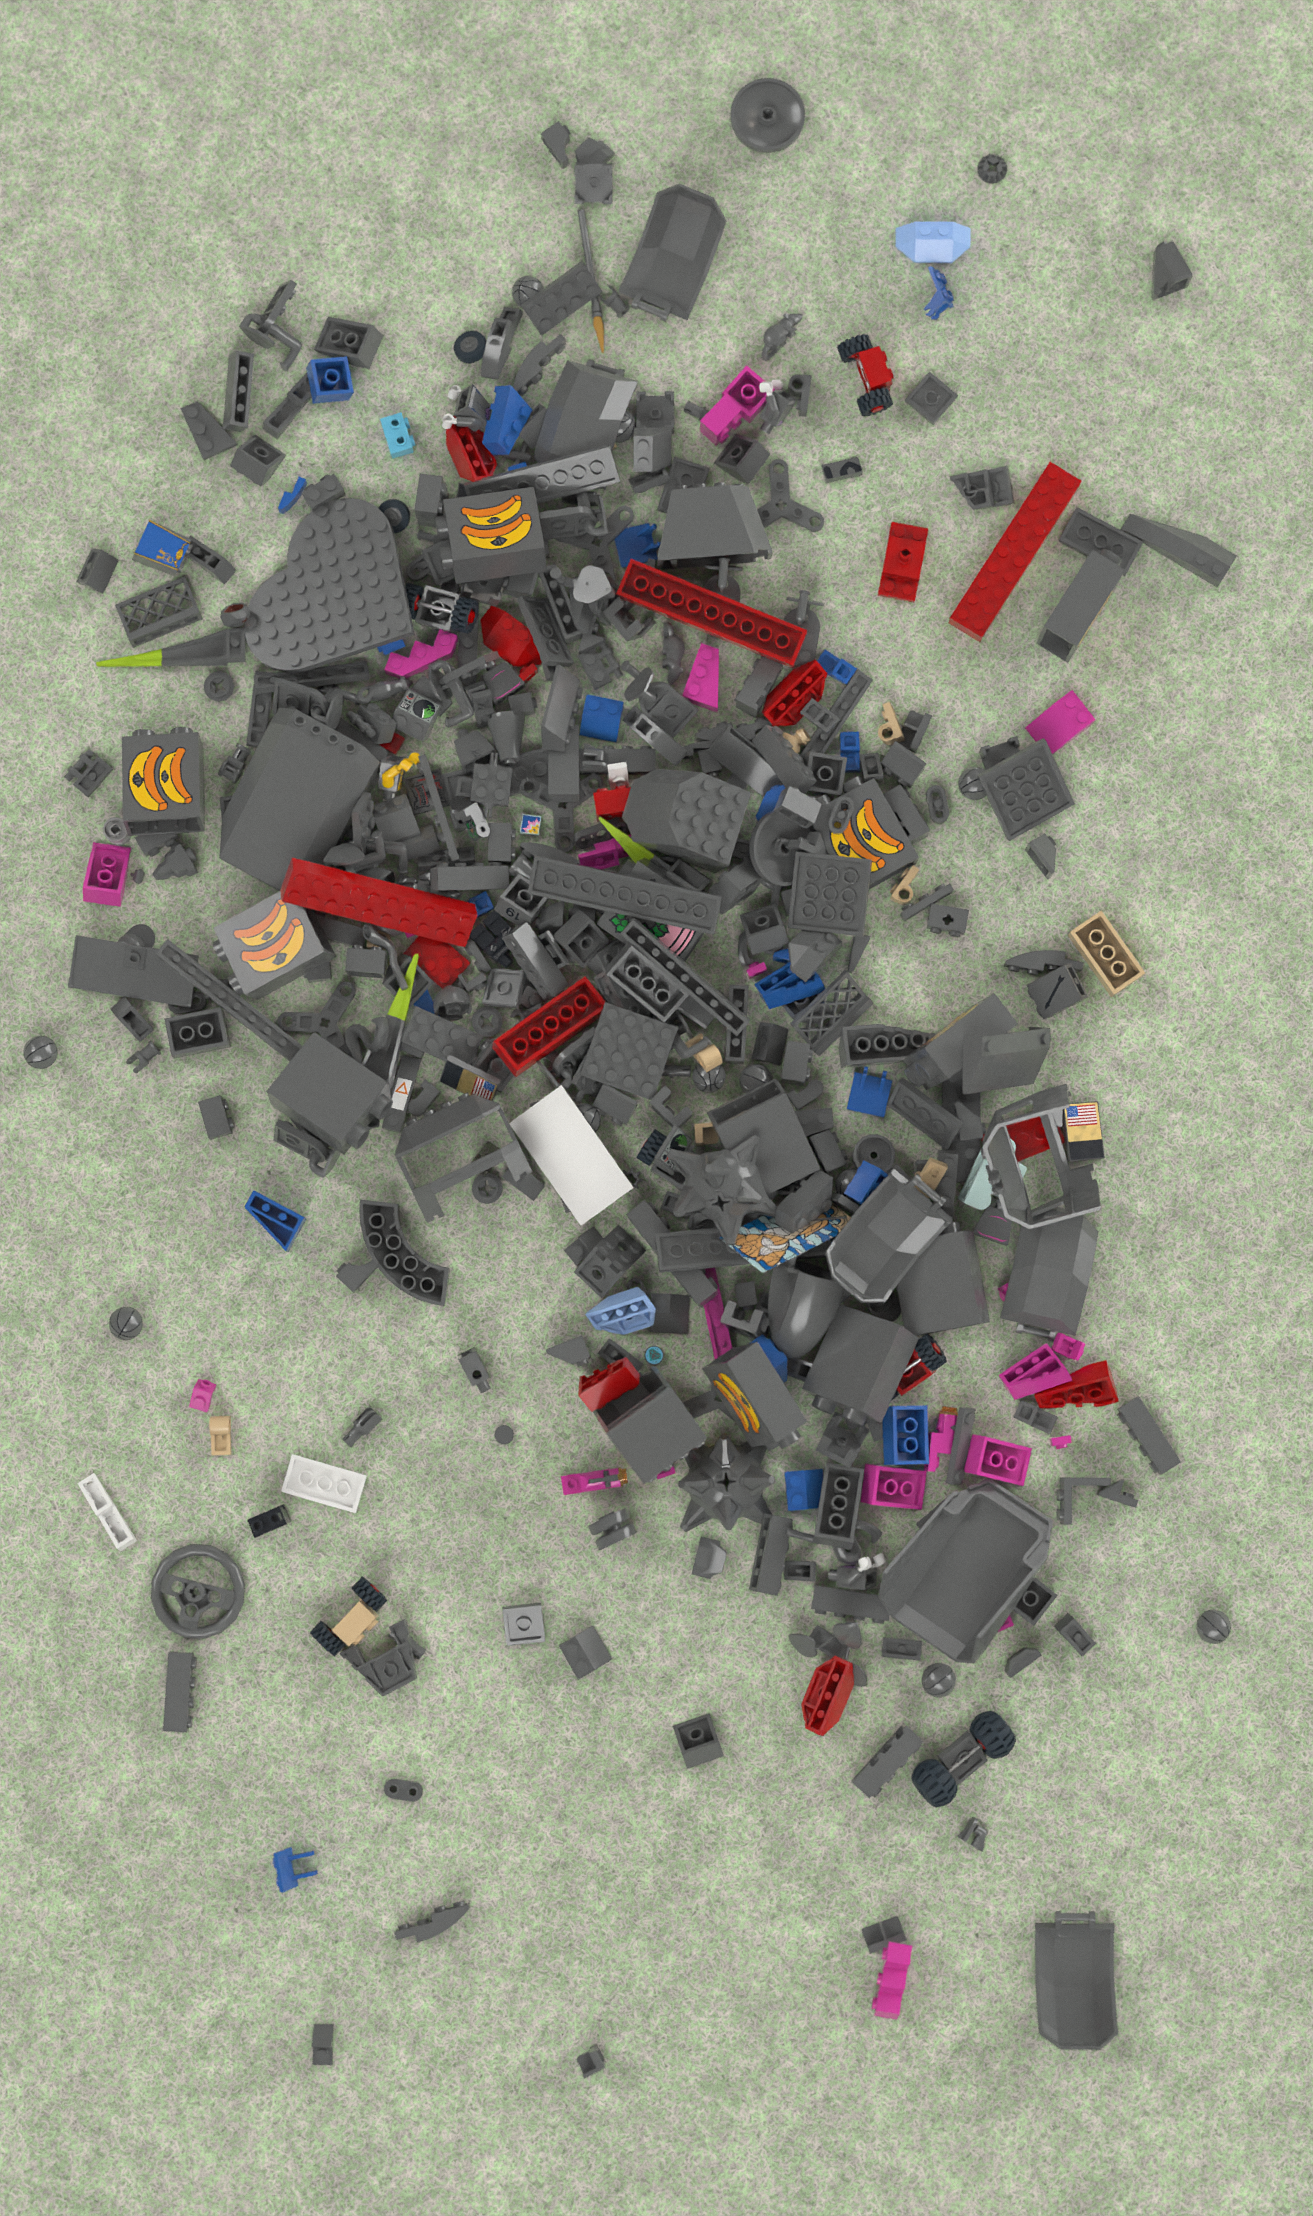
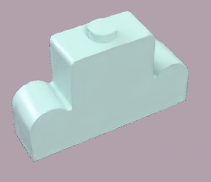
[958,1140,1027,1210]

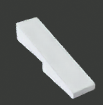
[78,1473,137,1551]

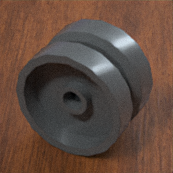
[852,1134,895,1173]
[588,1508,637,1551]

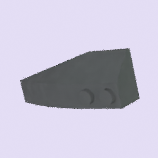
[1120,514,1237,588]
[839,1024,936,1068]

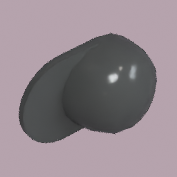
[118,924,155,948]
[865,1292,901,1322]

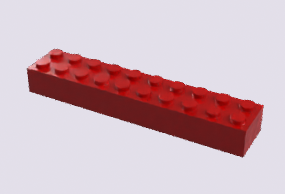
[948,462,1082,642]
[616,559,807,668]
[280,857,477,947]

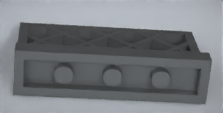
[115,576,203,648]
[790,970,873,1056]

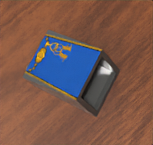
[132,520,192,576]

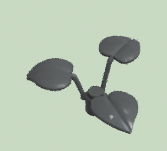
[788,1622,867,1687]

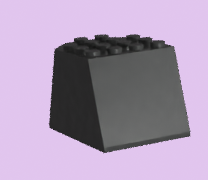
[658,482,773,570]
[622,769,751,873]
[593,1366,707,1484]

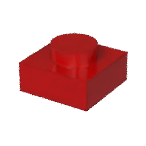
[519,663,538,684]
[379,732,405,756]

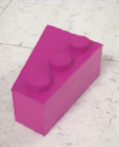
[683,643,719,713]
[999,1343,1072,1400]

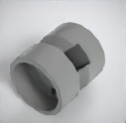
[103,817,131,846]

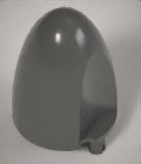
[768,1256,846,1359]

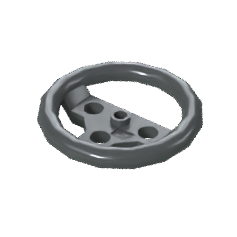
[151,1544,245,1639]

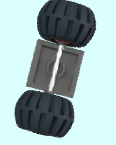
[911,1711,1016,1807]

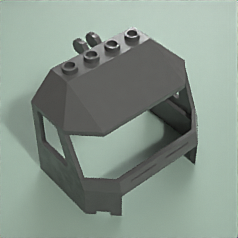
[980,1084,1101,1229]
[395,1092,532,1223]

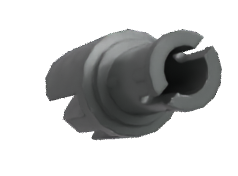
[342,1406,382,1447]

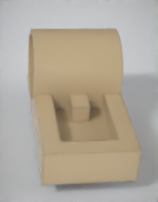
[890,865,920,905]
[685,1033,723,1072]
[914,1158,948,1198]
[209,1416,232,1455]

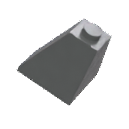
[1151,241,1193,300]

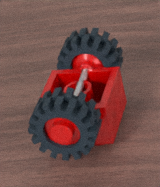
[837,334,894,417]
[891,1334,947,1401]

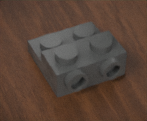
[468,1039,514,1093]

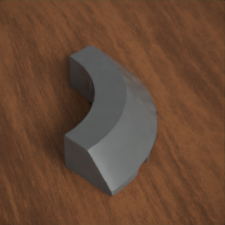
[359,1199,450,1306]

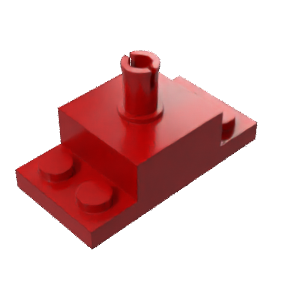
[877,522,929,603]

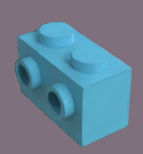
[380,412,416,459]

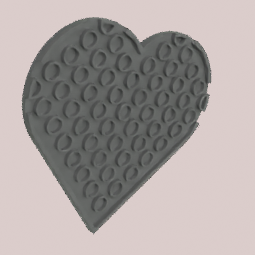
[244,498,415,673]

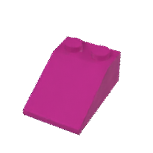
[1025,690,1096,754]
[82,842,131,907]
[964,1434,1032,1486]
[860,1463,927,1510]

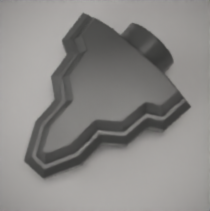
[153,840,198,880]

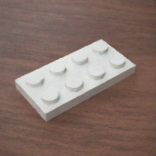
[281,1454,367,1513]

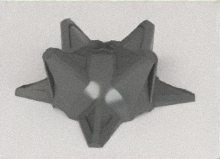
[667,1135,777,1246]
[678,1434,775,1532]

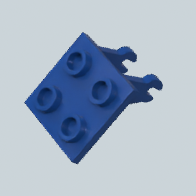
[924,266,954,320]
[614,523,661,568]
[847,1066,892,1118]
[273,1847,318,1893]

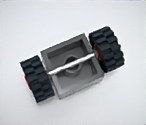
[405,583,479,635]
[636,1129,698,1191]

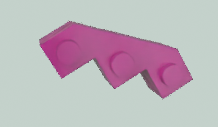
[384,629,458,679]
[871,1942,912,2020]

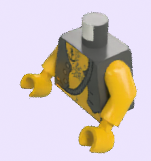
[378,752,420,800]

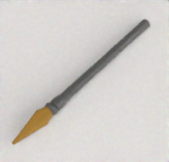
[577,209,604,353]

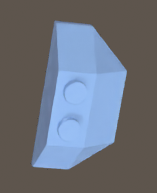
[895,221,970,263]
[585,1287,656,1335]

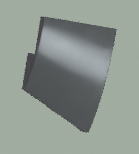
[950,466,1015,510]

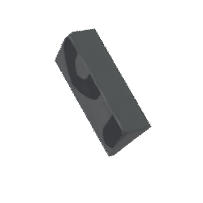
[821,457,863,483]

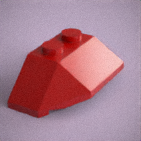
[446,416,497,482]
[480,606,542,667]
[762,660,827,726]
[801,1656,854,1736]

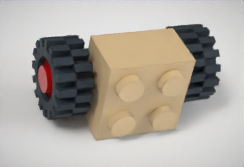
[310,1576,388,1656]

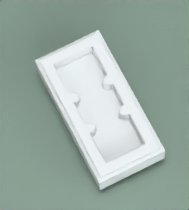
[607,762,629,790]

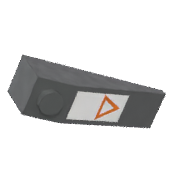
[382,1055,421,1134]

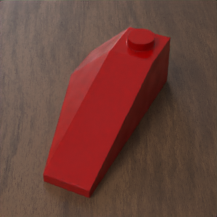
[1034,1360,1119,1409]

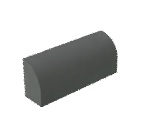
[707,724,781,797]
[548,725,579,802]

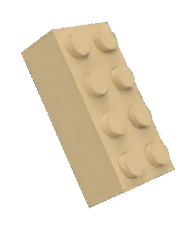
[1068,911,1145,997]

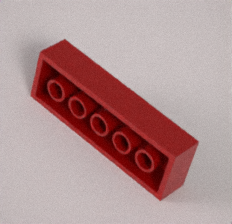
[492,976,605,1077]

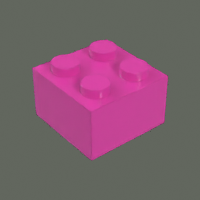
[722,365,775,424]
[700,394,743,446]

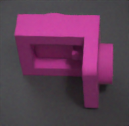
[1051,1332,1085,1361]
[189,1379,216,1413]

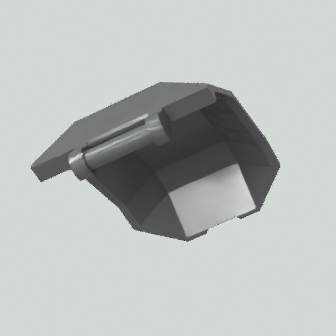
[618,183,727,322]
[534,359,638,463]
[825,1169,953,1303]
[1000,1207,1099,1341]
[1035,1911,1119,2050]

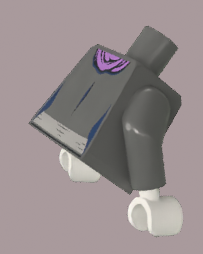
[760,380,797,434]
[442,384,491,431]
[828,1553,886,1590]

